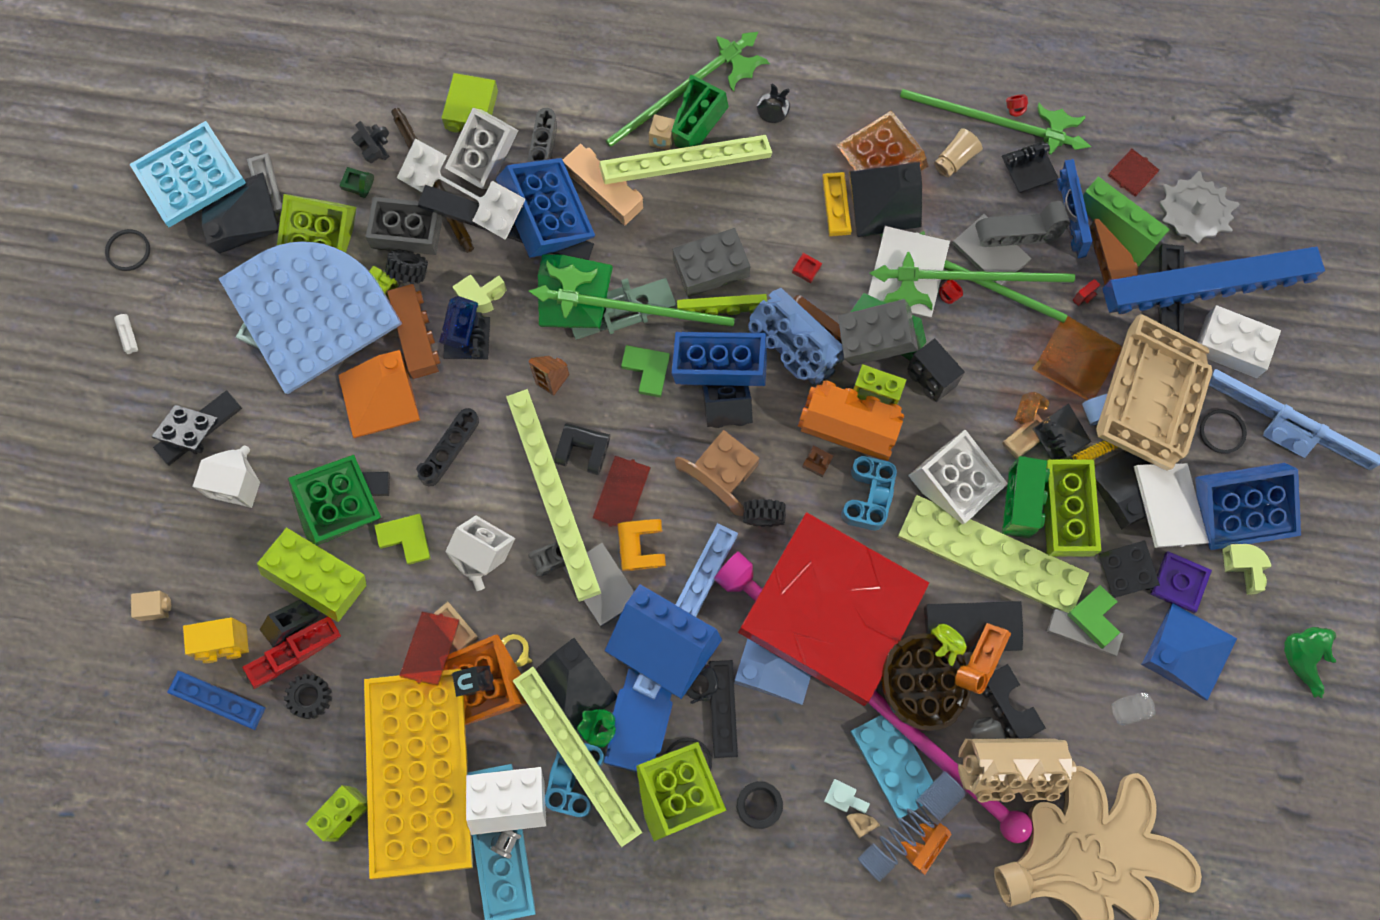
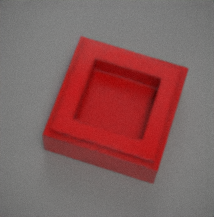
[792,253,822,283]

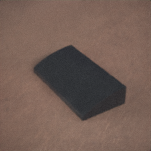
[924,601,1023,653]

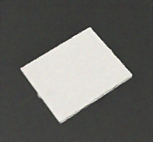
[868,226,950,318]
[1134,463,1209,548]

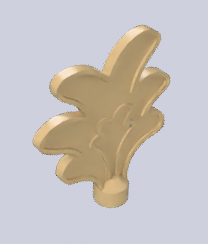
[994,766,1202,920]

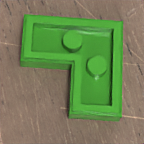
[621,345,670,398]
[1067,585,1120,649]

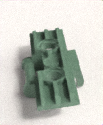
[571,278,676,340]

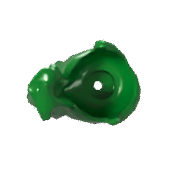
[1284,627,1336,698]

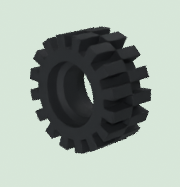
[385,249,428,284]
[743,499,786,527]
[284,674,332,719]

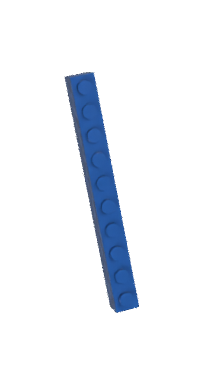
[1102,247,1325,314]

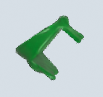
[577,709,616,748]

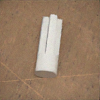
[114,314,138,354]

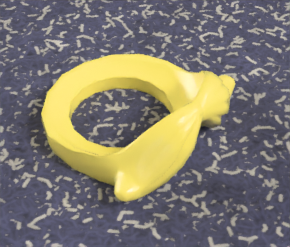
[501,634,532,667]

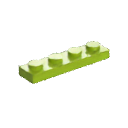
[677,294,767,315]

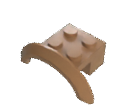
[675,430,760,516]

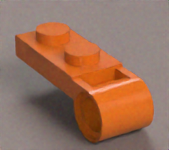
[955,623,1011,694]

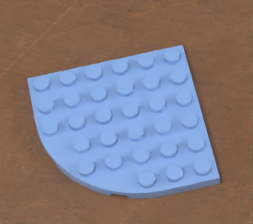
[219,242,402,394]

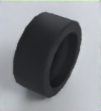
[736,781,783,829]

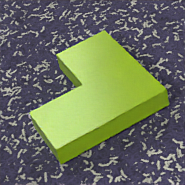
[374,514,431,565]

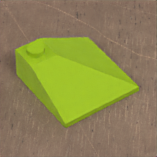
[277,194,357,253]
[636,742,726,842]

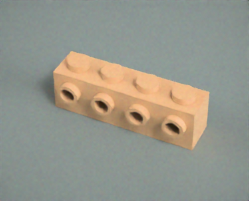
[563,144,643,226]

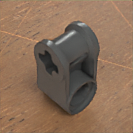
[528,542,566,577]

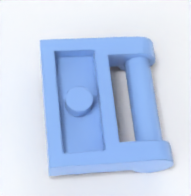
[1263,404,1329,458]

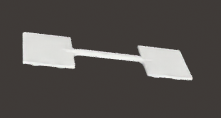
[397,139,525,240]

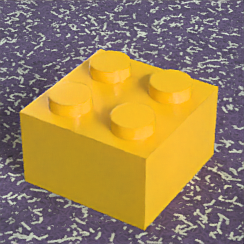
[183,617,249,663]

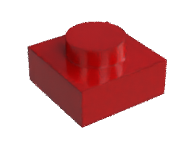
[1073,279,1100,306]

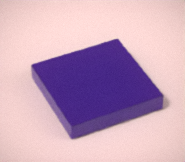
[1150,551,1212,614]

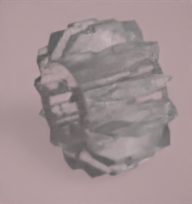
[1111,693,1156,726]

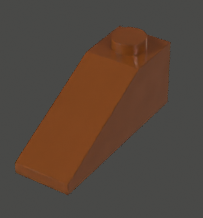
[1089,219,1138,285]
[528,356,569,396]

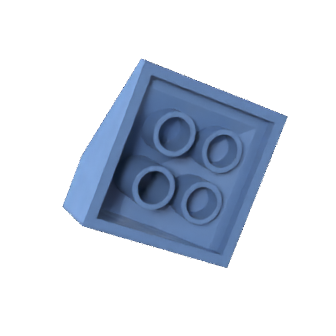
[734,639,811,705]

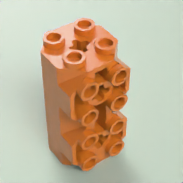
[798,381,904,461]

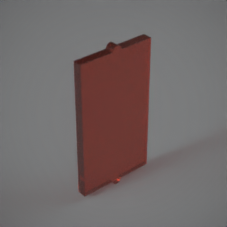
[593,456,651,527]
[399,611,460,686]

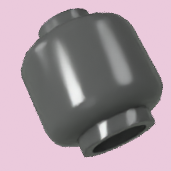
[970,717,1006,739]

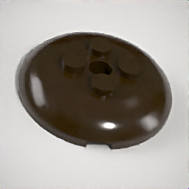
[882,633,971,731]

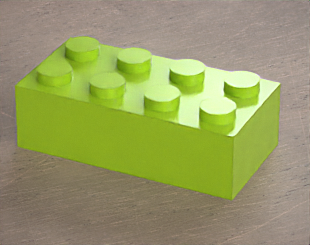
[1043,460,1101,557]
[257,527,367,622]

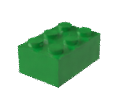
[1002,456,1050,539]

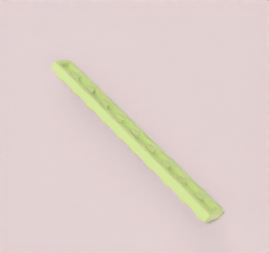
[506,389,601,602]

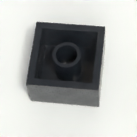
[907,338,965,402]

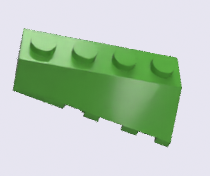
[1083,176,1170,267]

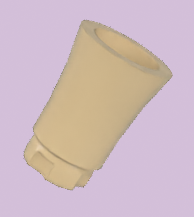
[934,129,983,178]

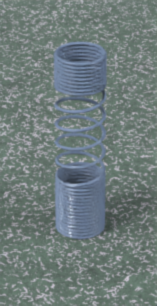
[858,771,967,882]

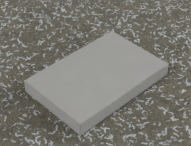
[952,214,1031,285]
[563,543,634,627]

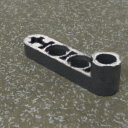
[416,408,479,487]

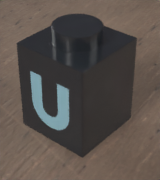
[452,666,494,697]

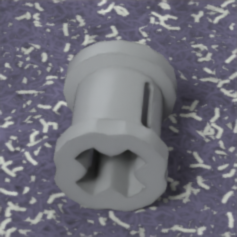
[490,830,521,859]

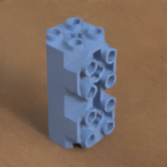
[748,288,845,385]

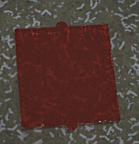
[1108,148,1160,197]

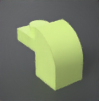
[453,275,507,313]
[1222,544,1271,595]

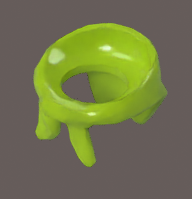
[931,624,967,666]

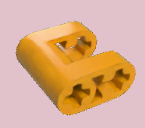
[617,519,666,571]

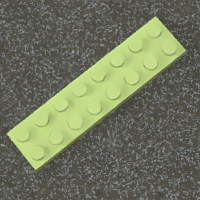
[897,495,1089,613]

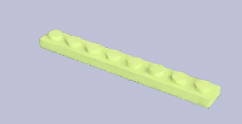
[599,135,772,184]
[513,667,643,847]

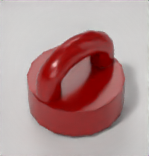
[1006,94,1028,117]
[939,280,963,304]

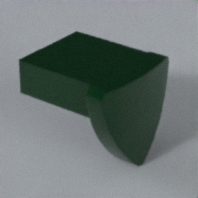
[339,167,374,198]

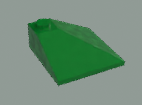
[538,255,613,329]
[288,455,381,546]

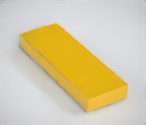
[822,172,852,236]

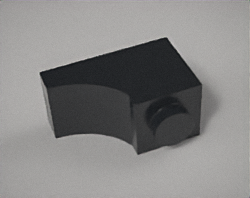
[260,599,320,648]

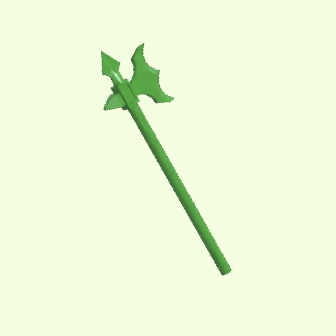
[606,32,770,147]
[900,89,1091,155]
[880,231,1068,323]
[869,252,1075,310]
[528,261,735,327]

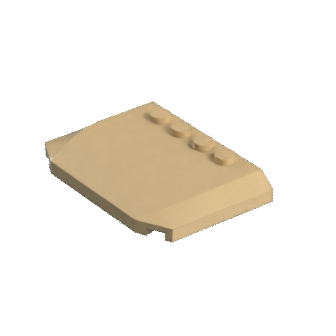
[1096,314,1212,471]

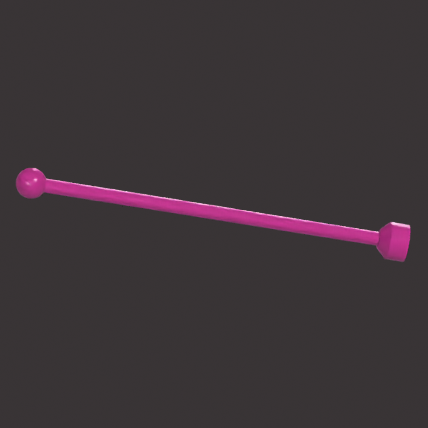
[714,551,1033,843]

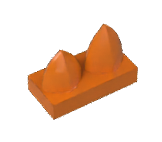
[901,823,952,875]

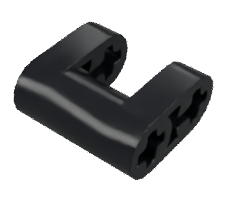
[554,423,611,475]

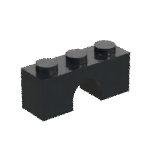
[982,664,1046,739]

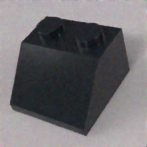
[702,385,753,428]

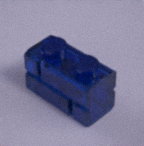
[439,296,478,349]

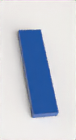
[167,671,266,730]

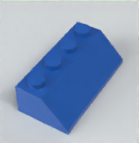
[672,332,767,386]

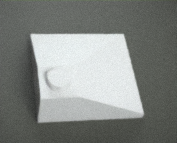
[908,430,1008,524]

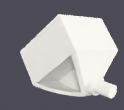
[192,446,260,508]
[446,516,515,591]

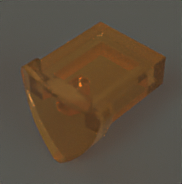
[1014,392,1050,424]

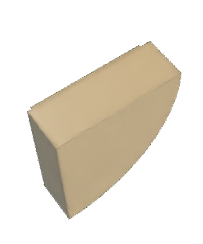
[846,813,880,838]

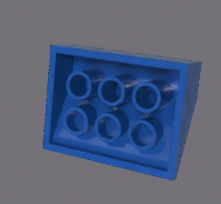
[496,158,595,258]
[1195,463,1301,550]
[605,584,722,699]

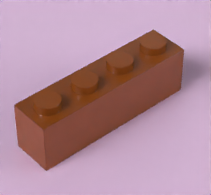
[387,284,441,379]

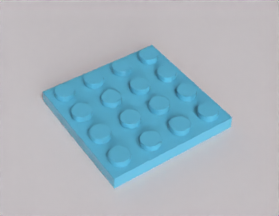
[130,121,246,227]

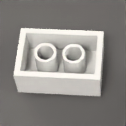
[445,108,519,189]
[1197,305,1281,378]
[466,767,546,835]

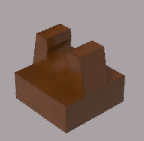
[802,445,833,477]

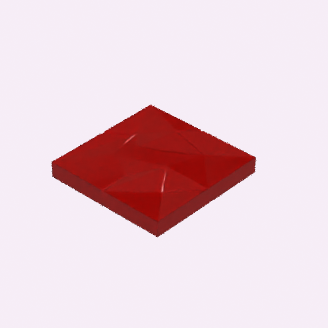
[738,512,930,706]

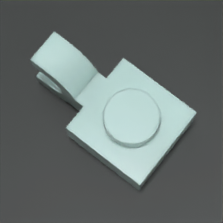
[824,779,870,814]

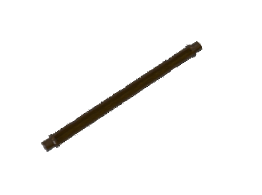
[391,108,474,253]

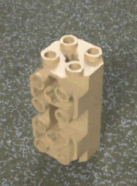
[958,739,1076,802]

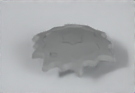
[1160,171,1240,244]

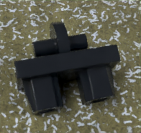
[351,121,390,163]

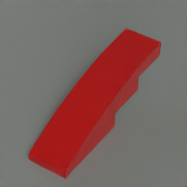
[242,617,341,689]

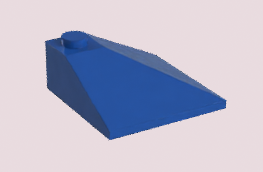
[1141,603,1237,701]

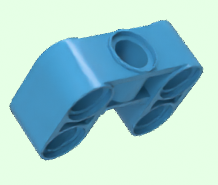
[841,456,897,531]
[545,743,605,818]

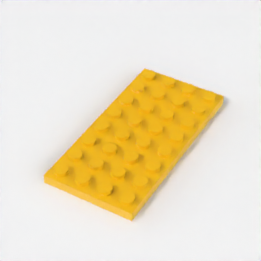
[364,669,473,880]

